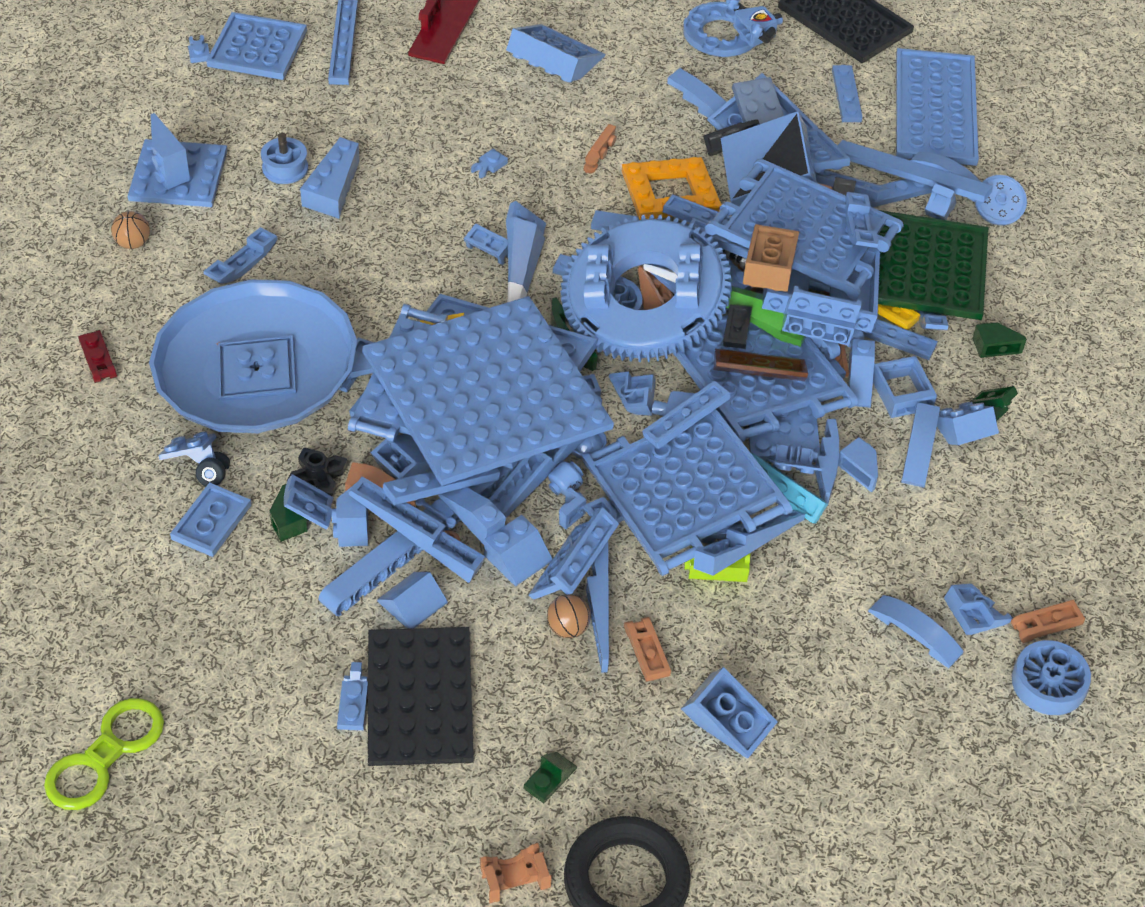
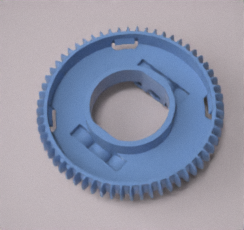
[560,215,732,362]

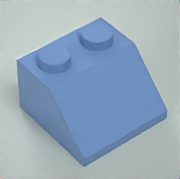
[332,483,368,547]
[484,515,553,587]

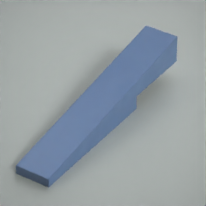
[489,438,586,518]
[349,476,485,583]
[694,510,805,576]
[586,541,609,673]

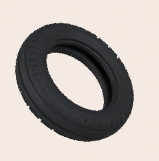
[564,816,691,907]

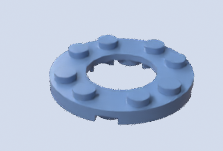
[683,2,753,57]

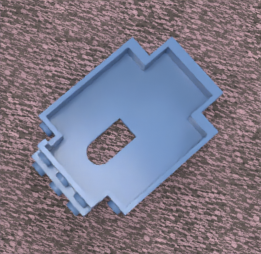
[762,247,880,346]

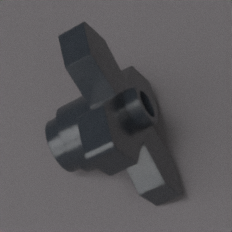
[287,448,348,497]

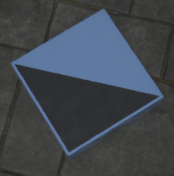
[721,111,817,206]

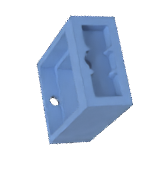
[873,356,937,418]

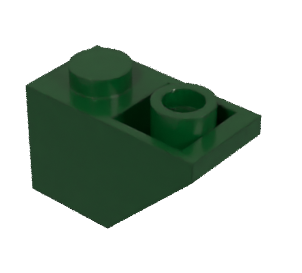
[269,484,309,542]

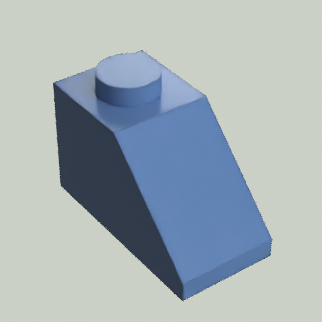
[838,437,878,492]

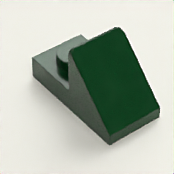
[970,386,1018,421]
[523,752,577,804]

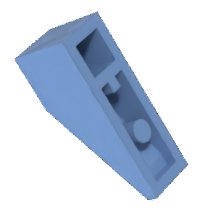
[848,339,875,408]
[439,487,506,545]

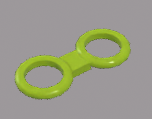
[44,698,164,810]

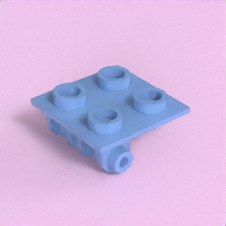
[767,443,822,474]

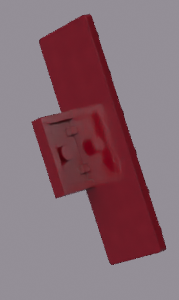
[408,0,480,64]

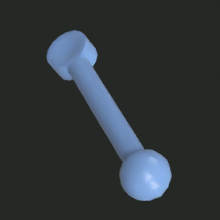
[415,498,456,528]

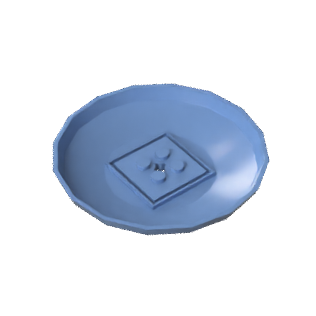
[149,279,357,433]

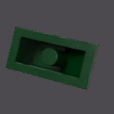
[972,322,1027,358]

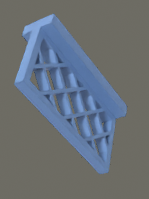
[529,507,619,600]

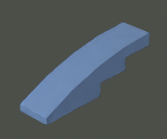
[667,68,726,117]
[901,402,940,488]
[815,419,839,506]

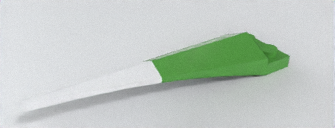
[644,264,806,347]

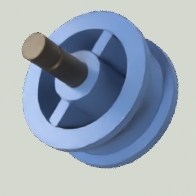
[261,132,308,184]

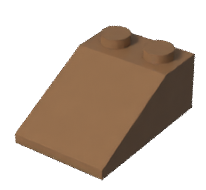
[743,224,799,292]

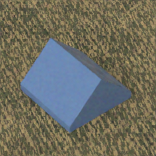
[377,572,447,628]

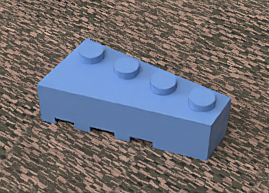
[300,137,360,219]

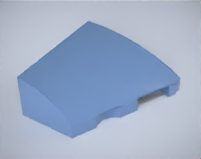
[609,371,656,416]
[944,584,1013,635]

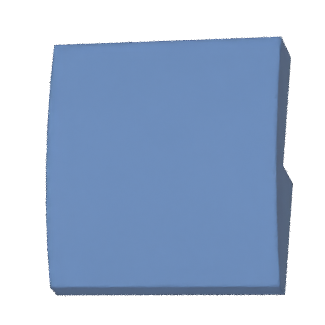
[284,474,333,529]

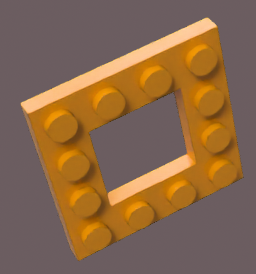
[621,157,721,220]

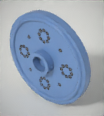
[975,175,1027,225]

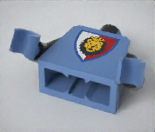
[726,0,783,48]

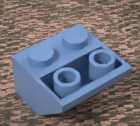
[937,402,999,445]
[370,434,432,480]

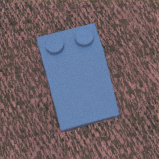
[151,113,190,190]
[681,667,778,758]

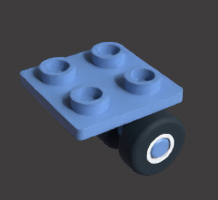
[158,432,230,486]

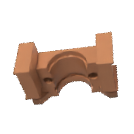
[480,843,551,904]

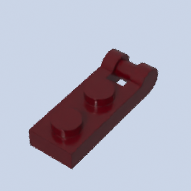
[78,330,117,383]

